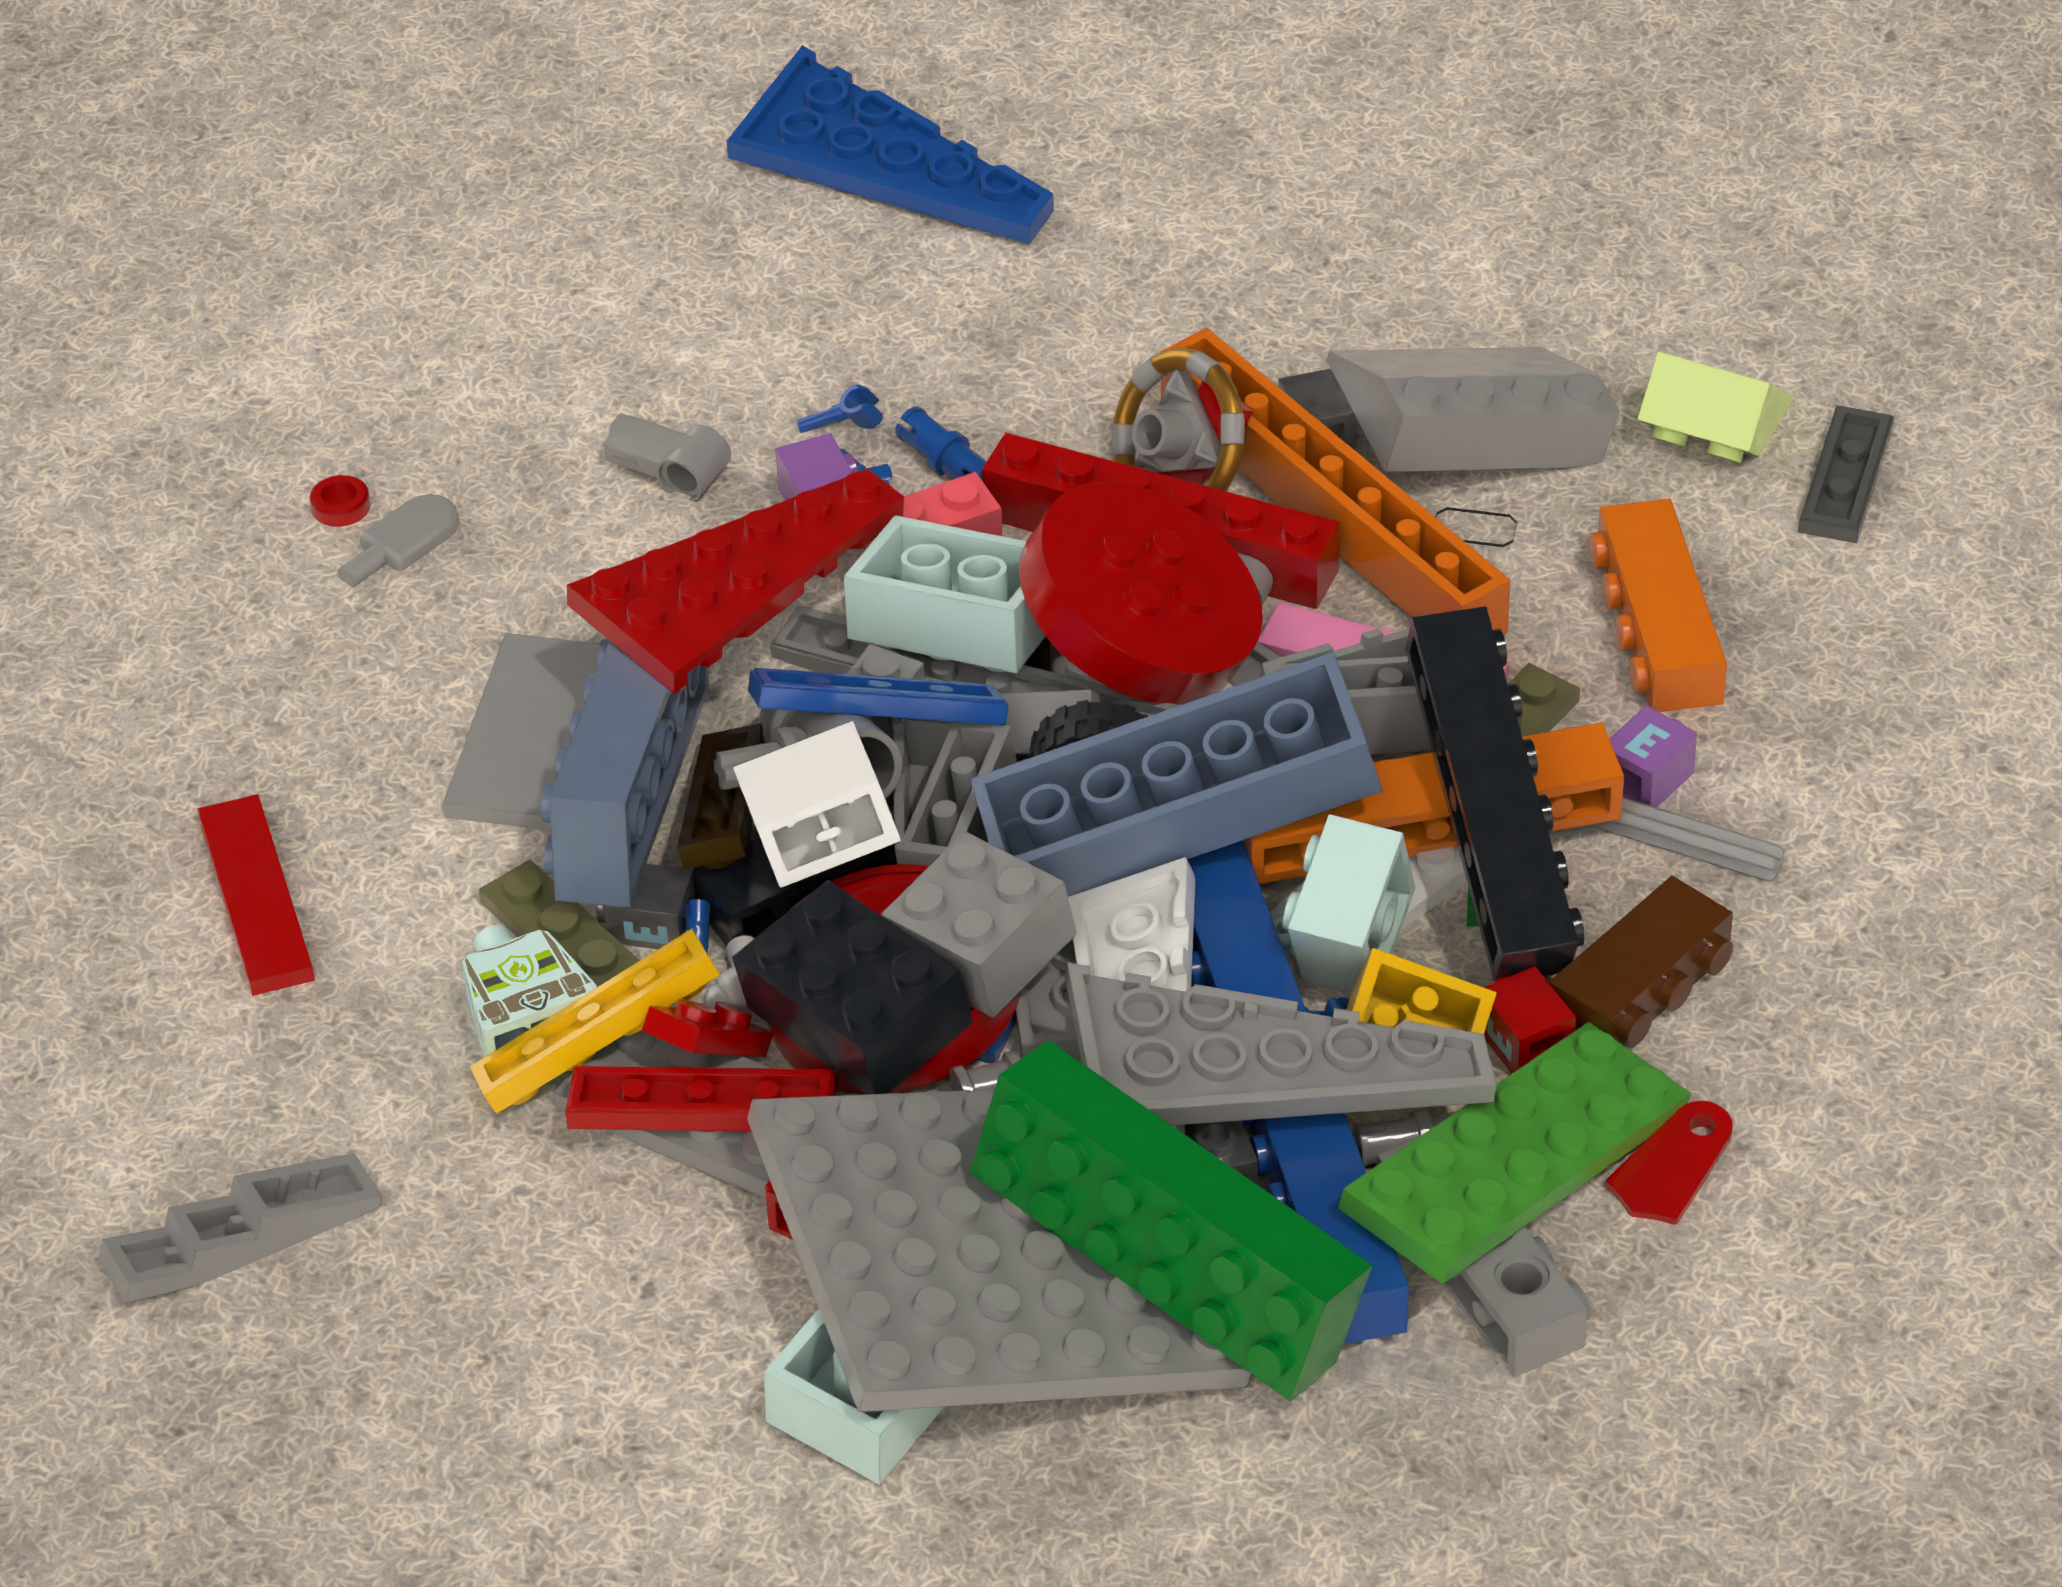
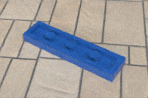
[748,668,1008,725]

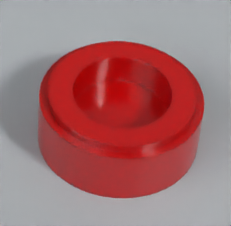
[309,475,370,527]

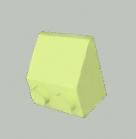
[1637,352,1794,463]

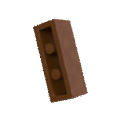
[1549,875,1733,1047]

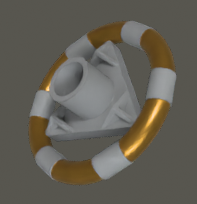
[1112,348,1245,491]

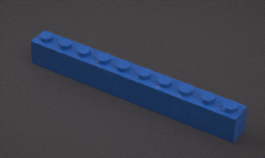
[1188,840,1409,1344]

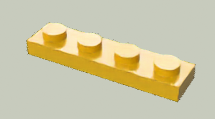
[470,929,720,1114]

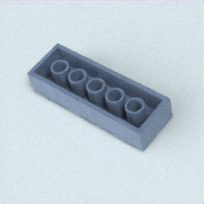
[541,639,709,908]
[970,651,1383,897]

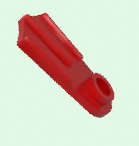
[1606,1101,1733,1225]

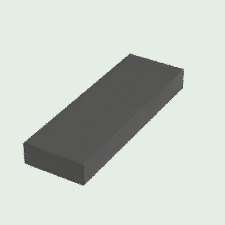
[1798,405,1894,543]

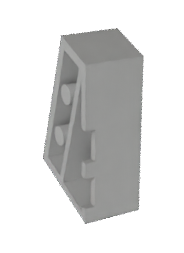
[1260,614,1432,755]
[892,717,1017,866]

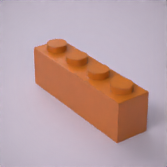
[1589,498,1727,712]

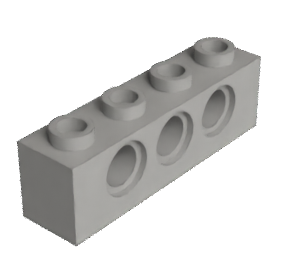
[1377,1138,1590,1378]

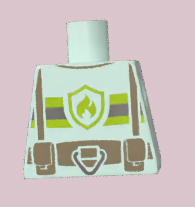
[461,925,597,1057]

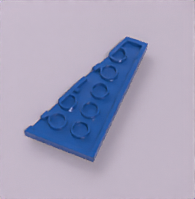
[727,45,1054,244]

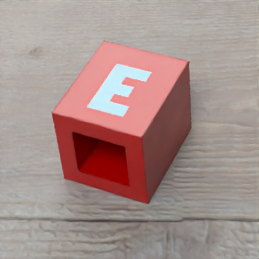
[1483,966,1576,1074]

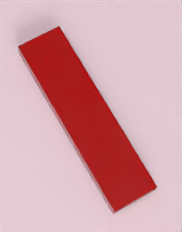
[197,794,315,996]
[565,1066,838,1132]

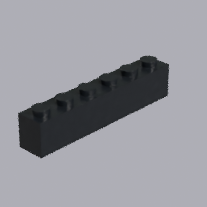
[1405,606,1584,981]

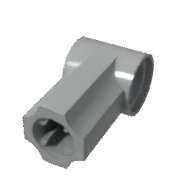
[604,413,731,502]

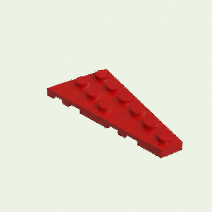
[567,469,904,694]

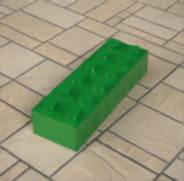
[969,1040,1373,1401]

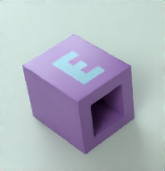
[1610,705,1697,807]

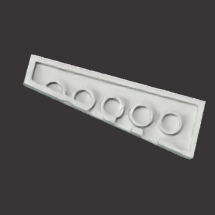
[1068,857,1195,1134]

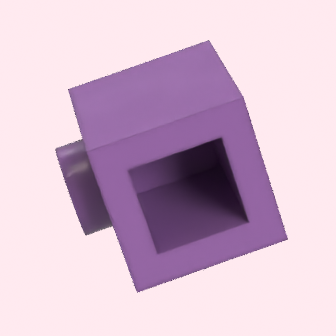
[775,433,858,500]

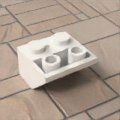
[733,721,901,888]

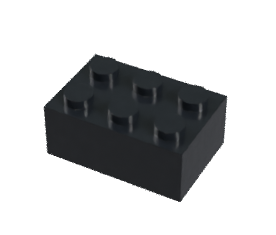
[732,880,973,1095]

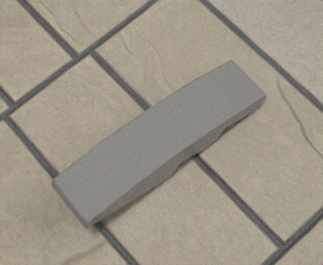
[99,1153,382,1303]

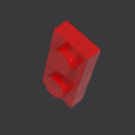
[641,999,773,1057]

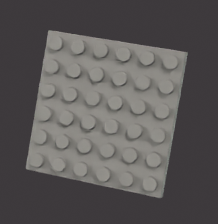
[747,1089,1251,1412]

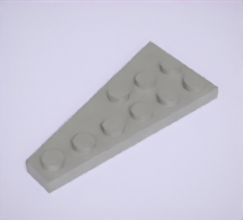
[1066,962,1497,1125]

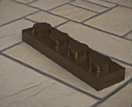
[677,723,765,869]

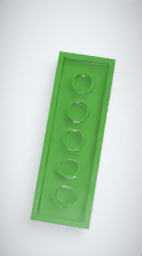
[1338,1022,1691,1284]

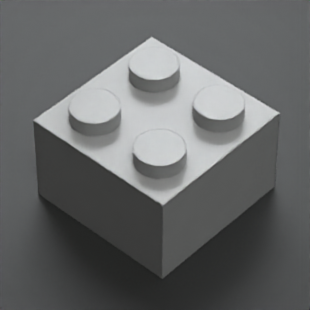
[881,831,1077,1018]

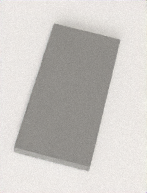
[443,633,600,830]

